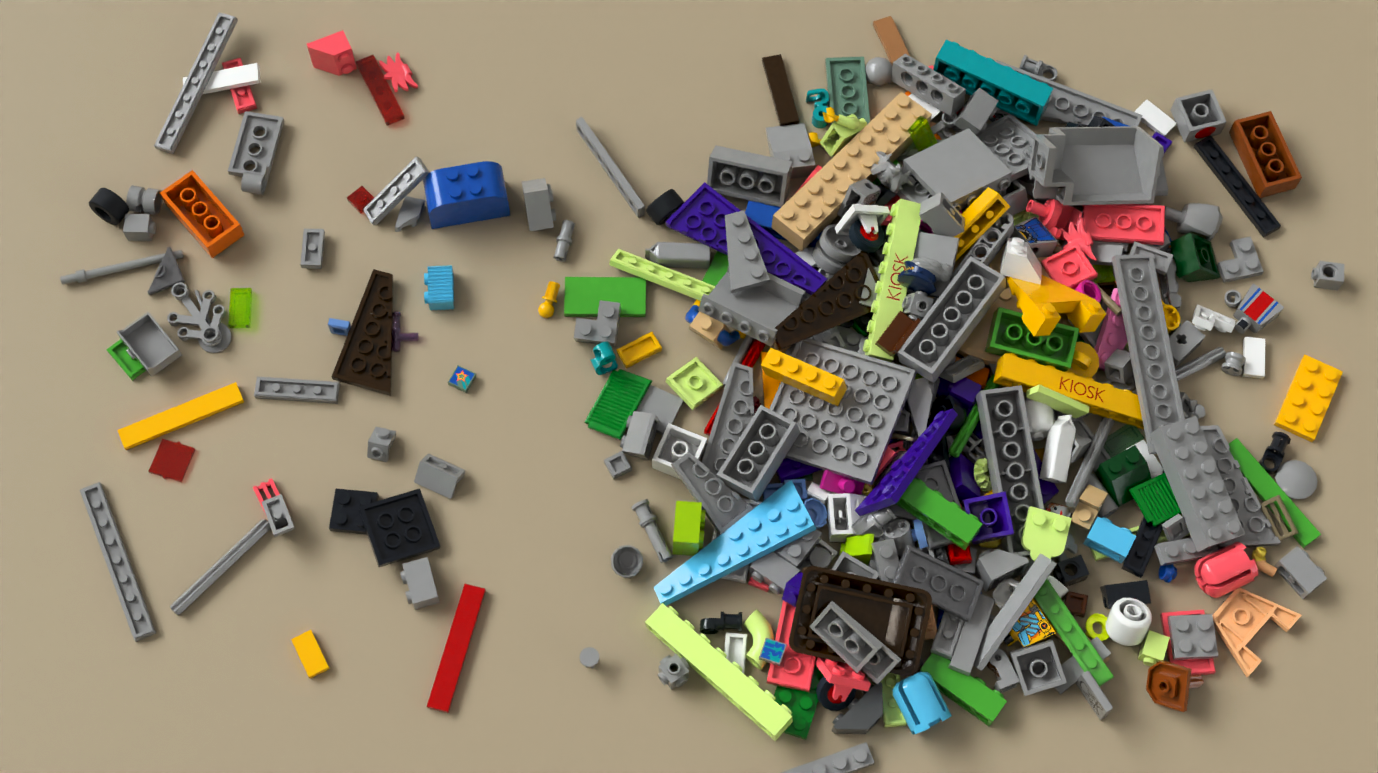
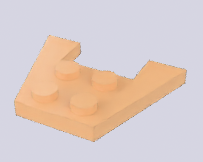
[1212,588,1302,677]

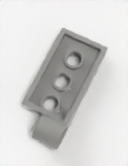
[228,111,284,195]

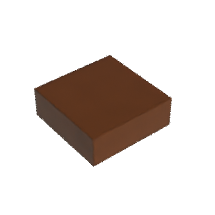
[1064,591,1088,618]

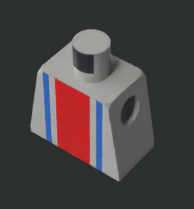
[1233,283,1284,334]

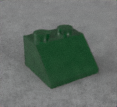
[1170,233,1220,282]
[1095,445,1152,507]

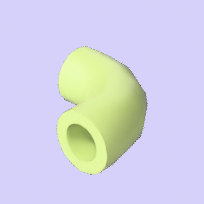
[743,610,775,670]

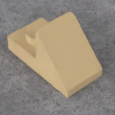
[1071,484,1108,531]

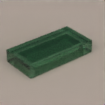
[1103,424,1144,458]

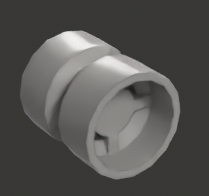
[126,185,163,215]

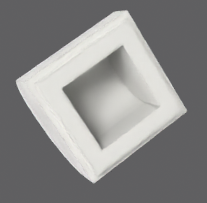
[807,482,831,505]

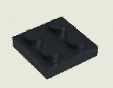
[329,488,378,534]

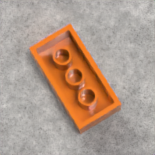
[160,170,244,258]

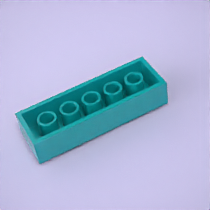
[933,39,1053,126]

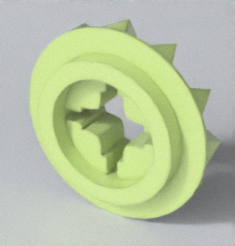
[974,458,992,492]

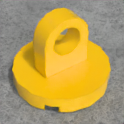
[1067,342,1099,378]

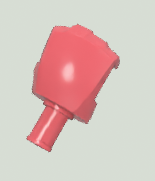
[1026,199,1082,242]

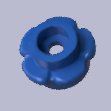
[1158,564,1177,583]

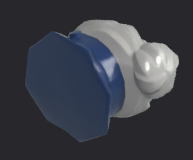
[897,257,952,295]

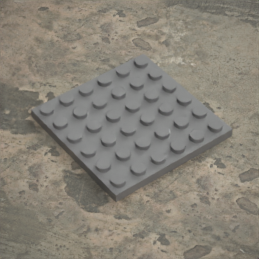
[770,338,917,485]

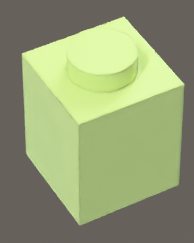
[1138,630,1170,667]

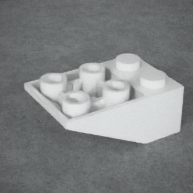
[826,493,888,542]

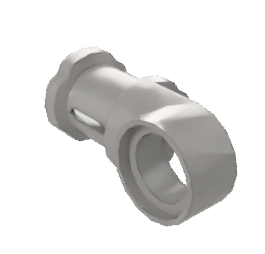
[1019,55,1058,82]
[851,506,897,535]

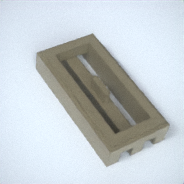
[1260,495,1299,542]

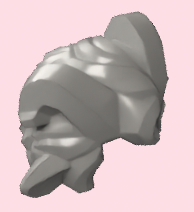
[870,151,915,193]

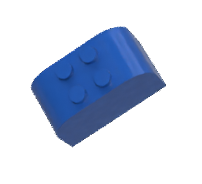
[423,161,511,229]

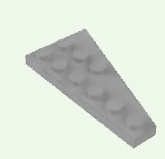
[702,362,754,493]
[1200,425,1281,549]

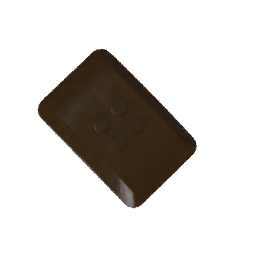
[789,566,932,676]

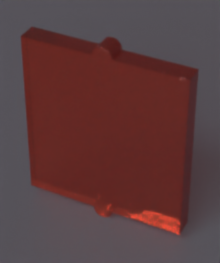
[148,439,195,482]

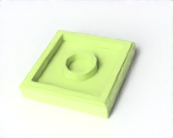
[665,357,724,410]

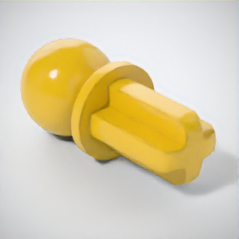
[538,281,560,318]

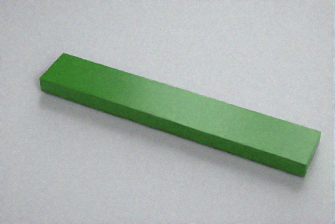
[1229,438,1321,548]
[1022,578,1114,687]

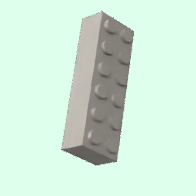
[898,256,1006,383]
[1149,416,1245,552]

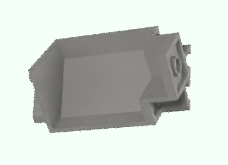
[1025,126,1168,205]

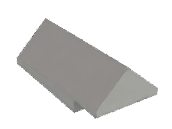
[810,601,901,684]

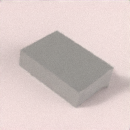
[117,312,182,377]

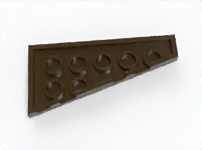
[775,251,879,350]
[331,269,393,396]

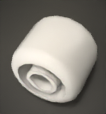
[1025,399,1055,441]
[1105,598,1152,646]

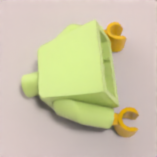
[808,107,867,157]

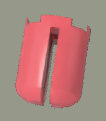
[1194,542,1258,598]

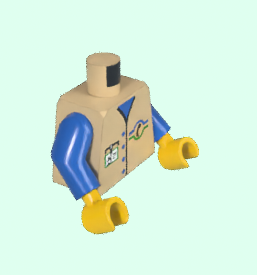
[685,299,746,350]

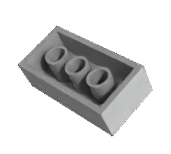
[707,145,793,207]
[717,405,800,502]

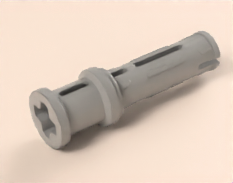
[631,499,673,563]

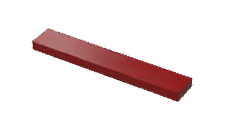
[427,584,486,713]

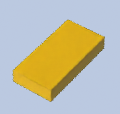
[616,332,662,369]
[291,630,330,679]

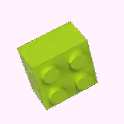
[673,501,706,556]

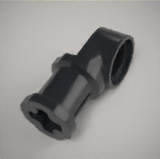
[1259,432,1291,475]
[700,612,742,634]

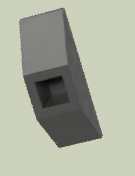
[831,682,883,734]

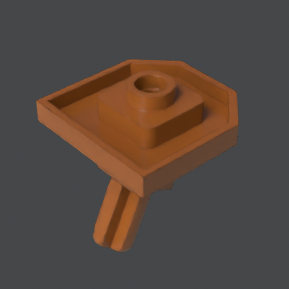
[1146,660,1204,712]

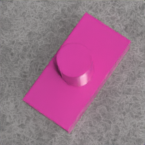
[820,470,865,495]

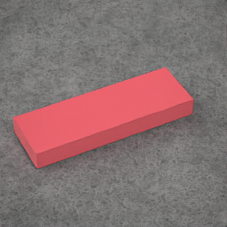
[222,58,257,114]

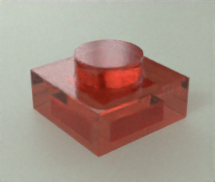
[347,186,374,214]

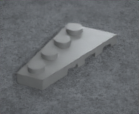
[725,210,770,294]
[671,452,754,534]

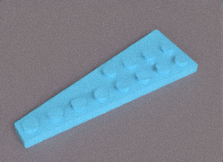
[654,480,816,606]

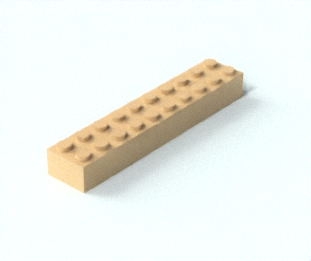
[771,92,932,251]

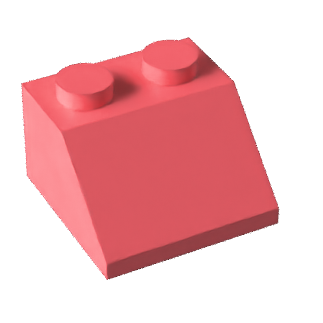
[307,30,357,76]

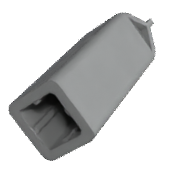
[645,242,710,269]

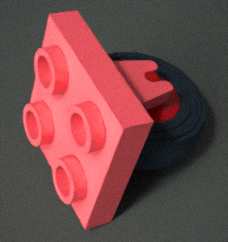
[815,657,871,711]

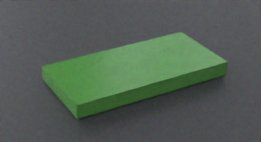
[564,277,646,317]

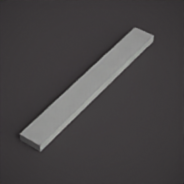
[154,13,238,154]
[80,482,156,642]

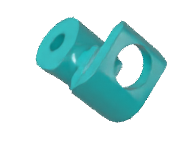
[806,89,829,128]
[590,341,618,375]

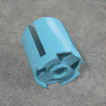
[892,671,952,734]

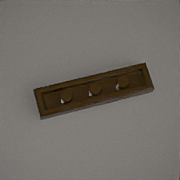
[762,54,799,126]

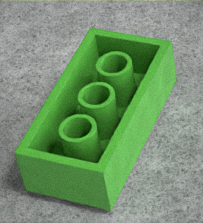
[985,307,1079,372]

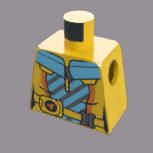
[1004,598,1057,647]

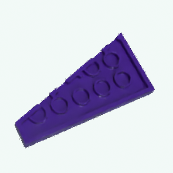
[854,408,958,516]

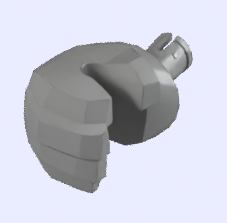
[1165,203,1223,241]

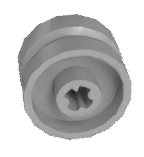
[812,224,861,275]

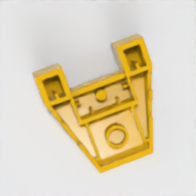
[1006,275,1106,337]

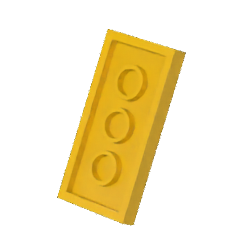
[1274,354,1343,442]

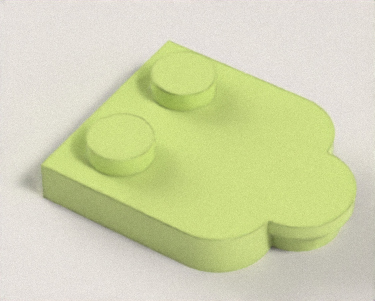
[1021,506,1072,562]

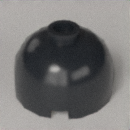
[927,394,967,437]

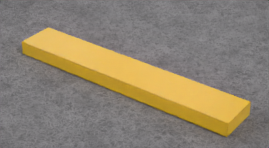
[118,382,244,450]

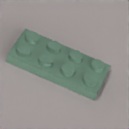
[825,57,870,125]

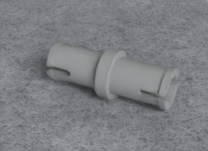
[553,220,575,262]

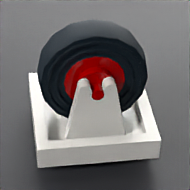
[835,204,890,253]

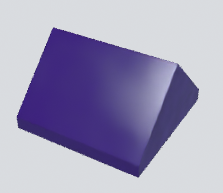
[949,453,981,501]

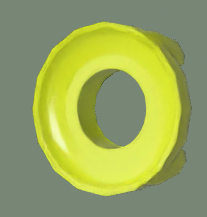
[1085,613,1109,641]

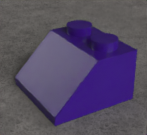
[963,491,1014,544]

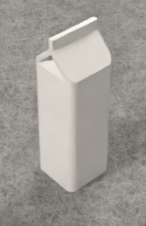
[1039,415,1076,483]

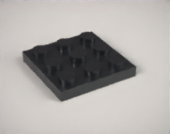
[358,488,441,567]

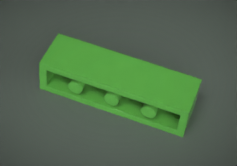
[896,478,982,550]
[919,653,1007,727]

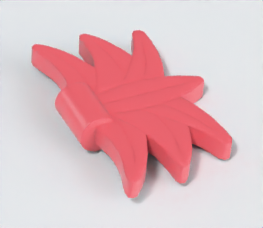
[379,52,418,92]
[1061,217,1097,261]

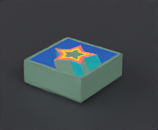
[448,365,476,393]

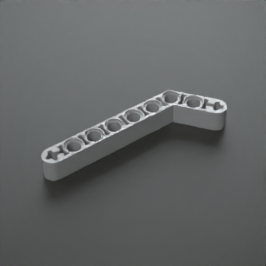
[932,212,1014,367]

